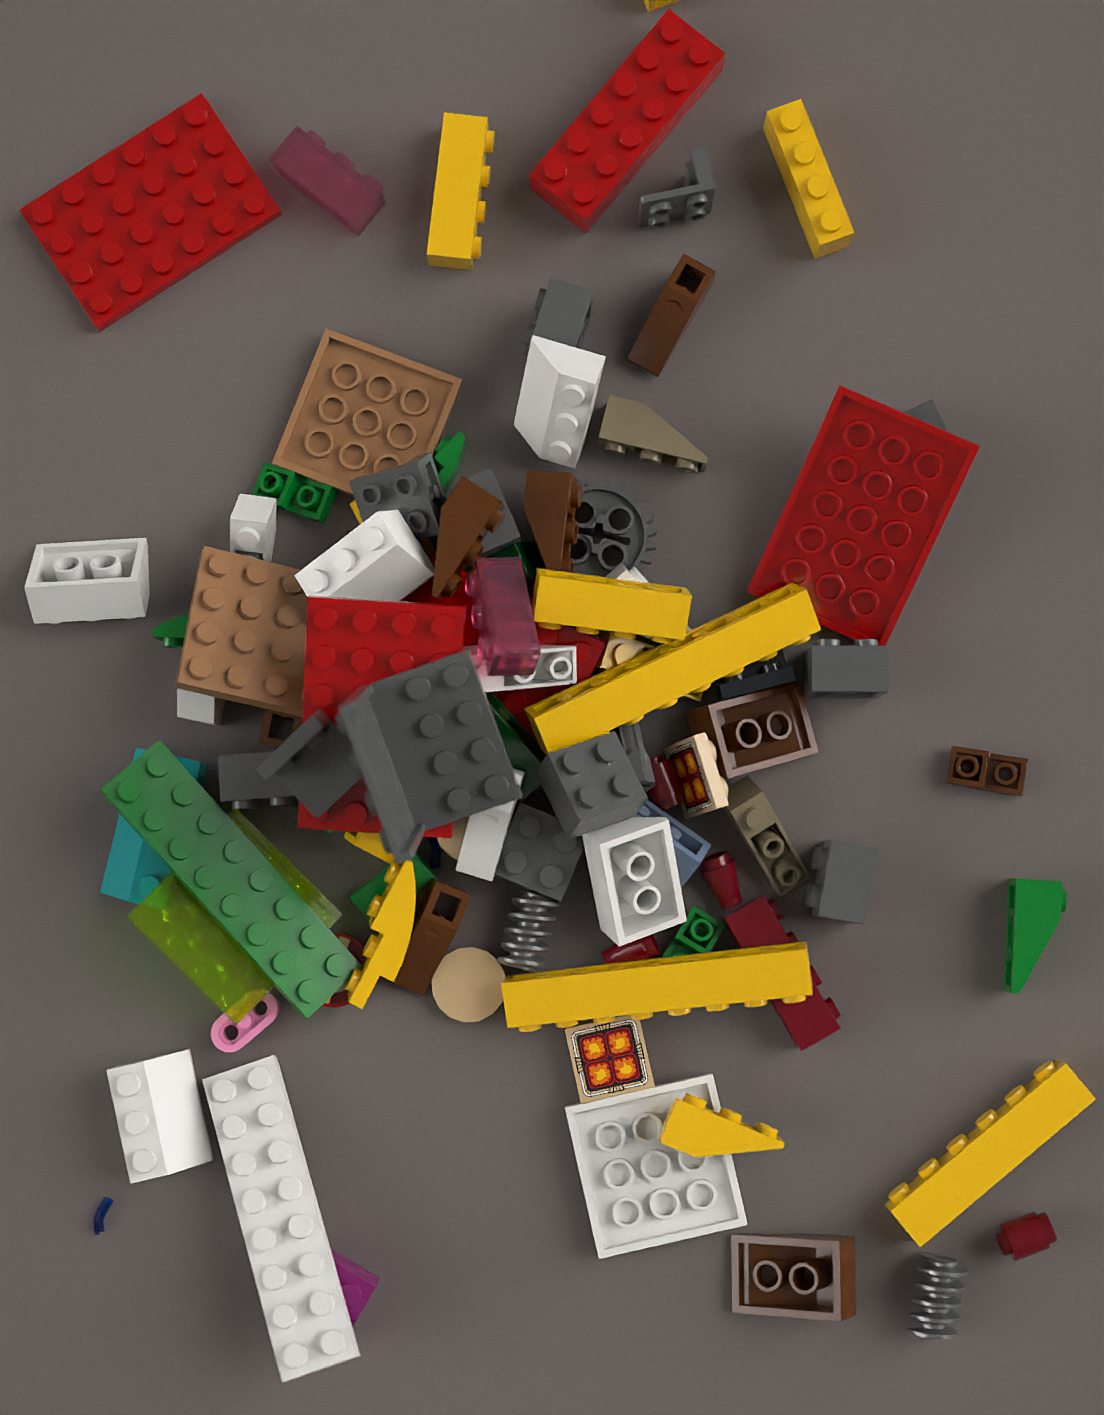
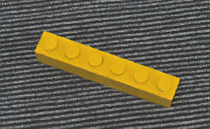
[885,1060,1096,1247]

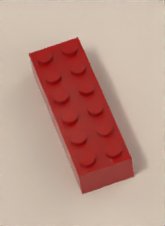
[529,9,726,234]

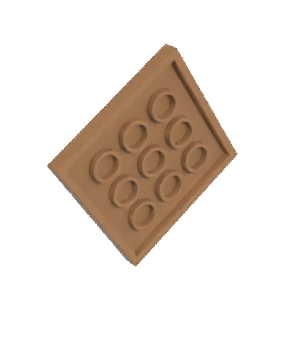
[272,328,463,496]
[175,546,308,717]

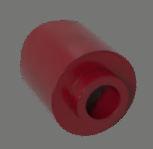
[645,755,686,811]
[996,1212,1057,1261]

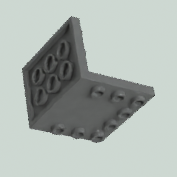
[336,648,522,864]

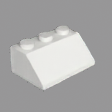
[514,335,606,469]
[294,510,435,601]
[24,538,150,624]
[582,817,687,946]
[106,1049,214,1184]

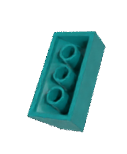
[100,748,209,910]

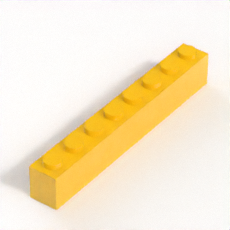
[524,582,821,754]
[501,941,813,1032]

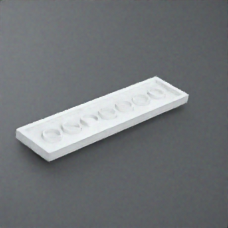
[202,1055,360,1382]

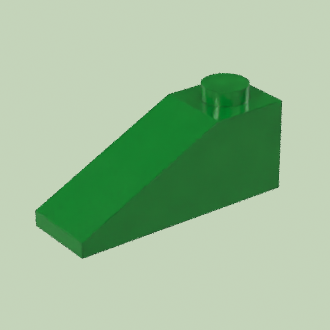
[1003,878,1067,994]

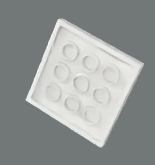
[565,1073,748,1259]

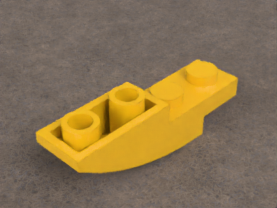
[345,859,416,1009]

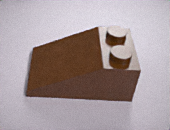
[685,681,819,779]
[731,1234,856,1322]

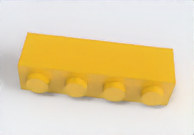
[763,99,855,259]
[427,112,495,270]
[530,568,692,644]

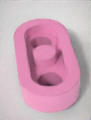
[211,989,280,1052]

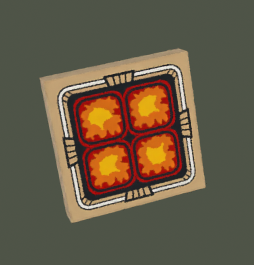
[663,732,728,819]
[564,1015,655,1104]

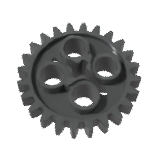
[540,476,658,577]

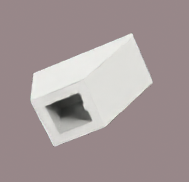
[230,493,277,562]
[177,688,226,726]

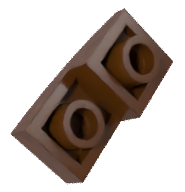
[946,746,1028,797]

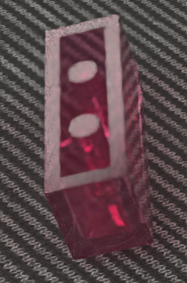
[269,126,386,237]
[465,557,541,676]

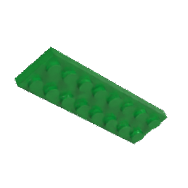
[99,739,363,1019]

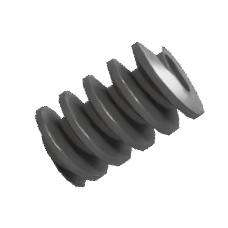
[497,889,560,972]
[907,1252,968,1340]

